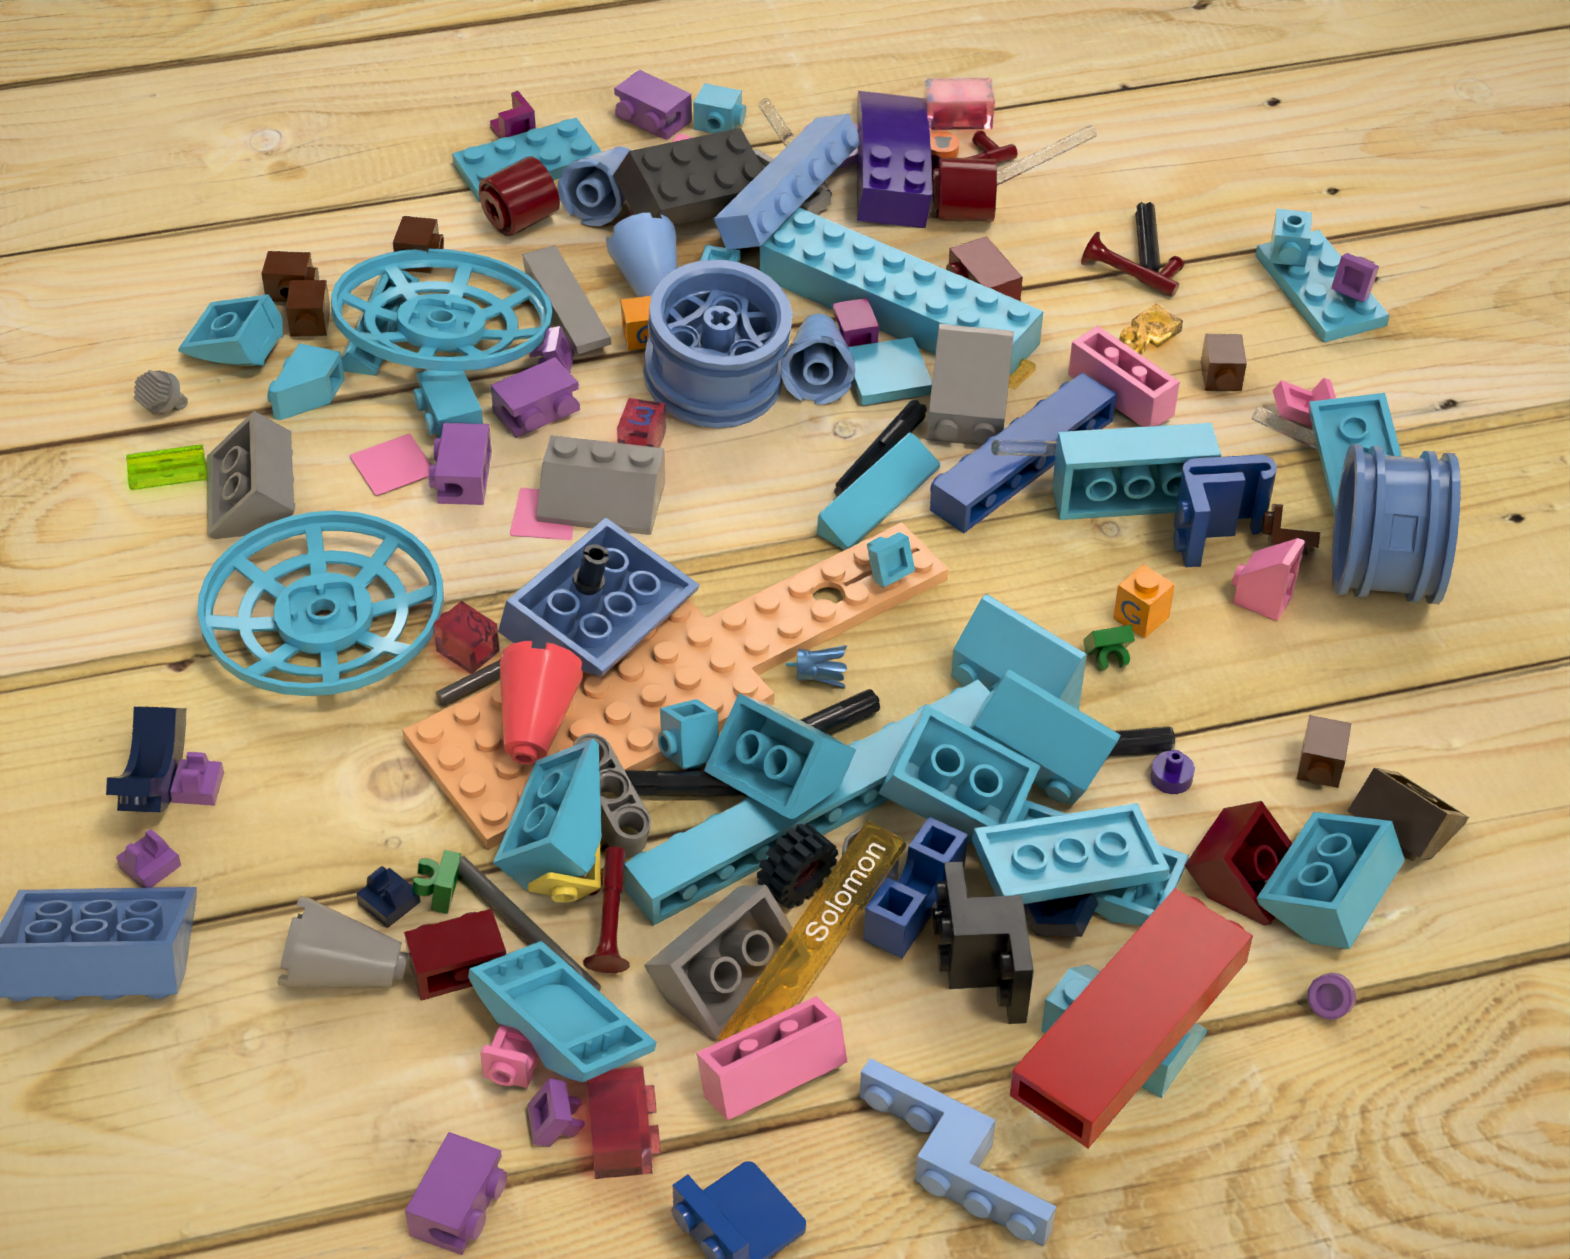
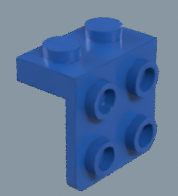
[671,1161,806,1259]

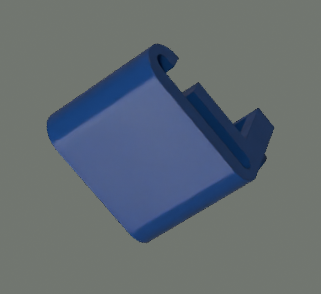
[1173,455,1277,568]

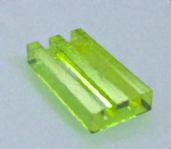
[126,444,207,490]

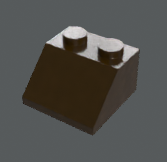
[1347,767,1469,861]

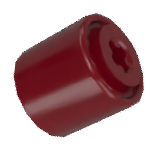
[479,156,560,236]
[932,158,997,221]

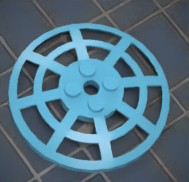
[331,249,552,371]
[198,511,444,696]

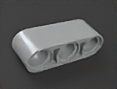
[573,733,651,858]

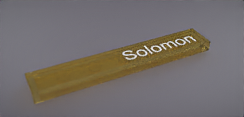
[717,820,907,1042]

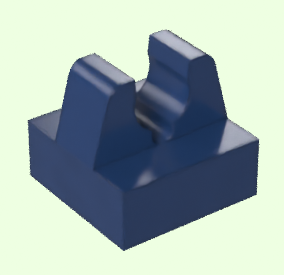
[356,866,421,928]

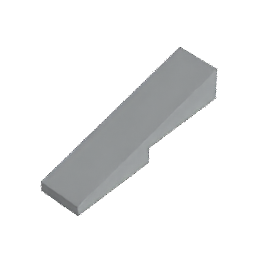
[522,245,612,355]

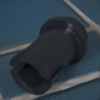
[573,544,609,595]

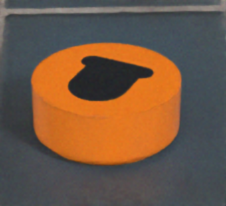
[930,132,960,158]

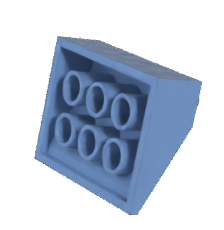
[498,518,700,677]
[0,887,197,1002]

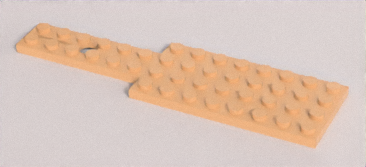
[402,522,948,850]

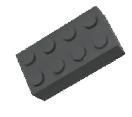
[613,128,764,227]

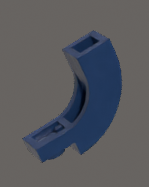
[106,706,187,813]

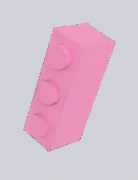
[1068,326,1180,427]
[696,996,847,1121]

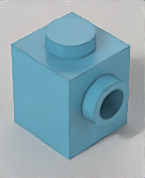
[693,83,746,133]
[1270,208,1312,267]
[658,699,719,770]

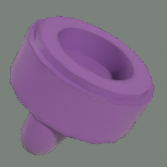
[1307,972,1357,1020]

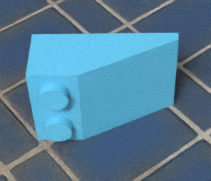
[493,739,602,893]

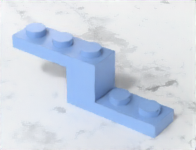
[859,1058,1056,1246]

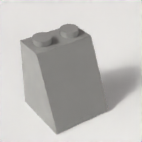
[927,324,1014,445]

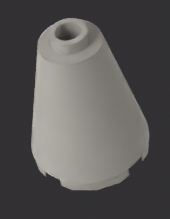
[278,896,409,987]

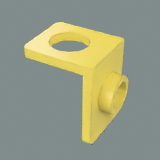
[528,843,601,903]

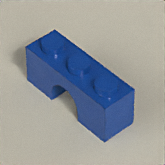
[863,817,968,959]

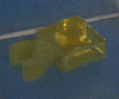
[1119,303,1183,355]

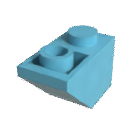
[267,343,345,420]

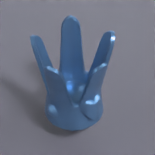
[786,645,847,688]

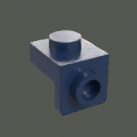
[1023,893,1098,937]

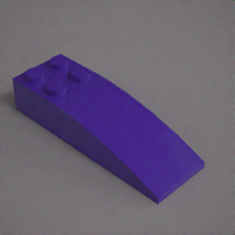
[857,91,932,228]

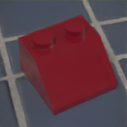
[1184,801,1293,926]

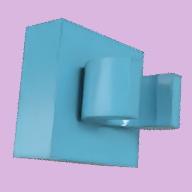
[867,532,915,588]

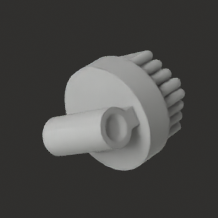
[134,370,188,414]

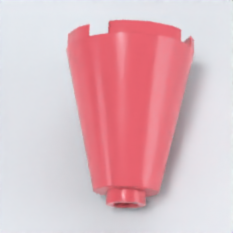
[500,641,583,765]

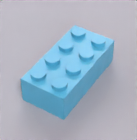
[1052,423,1221,520]

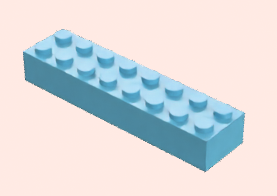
[760,207,1043,377]

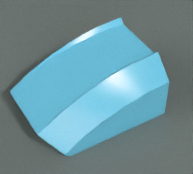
[178,294,283,366]

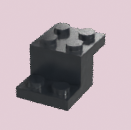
[933,862,1034,1024]

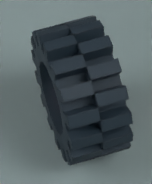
[757,823,838,909]

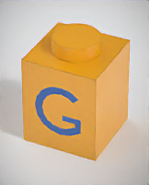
[621,296,651,351]
[1113,564,1175,638]

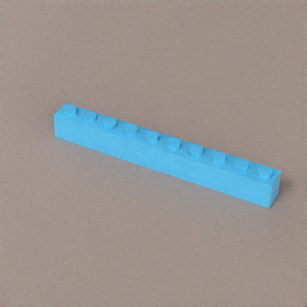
[624,680,991,926]

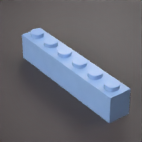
[714,113,860,250]

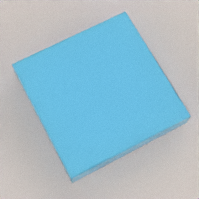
[848,337,932,406]

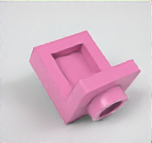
[1273,378,1336,427]
[480,1024,540,1088]

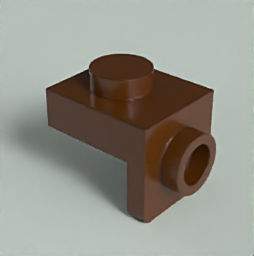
[1262,504,1320,555]

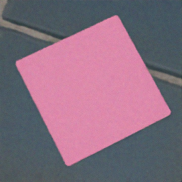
[350,434,431,496]
[510,488,573,540]

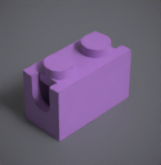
[614,69,692,140]
[491,357,580,438]
[429,423,492,505]
[405,1132,507,1255]

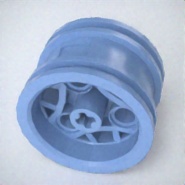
[643,259,793,428]
[1332,444,1461,605]

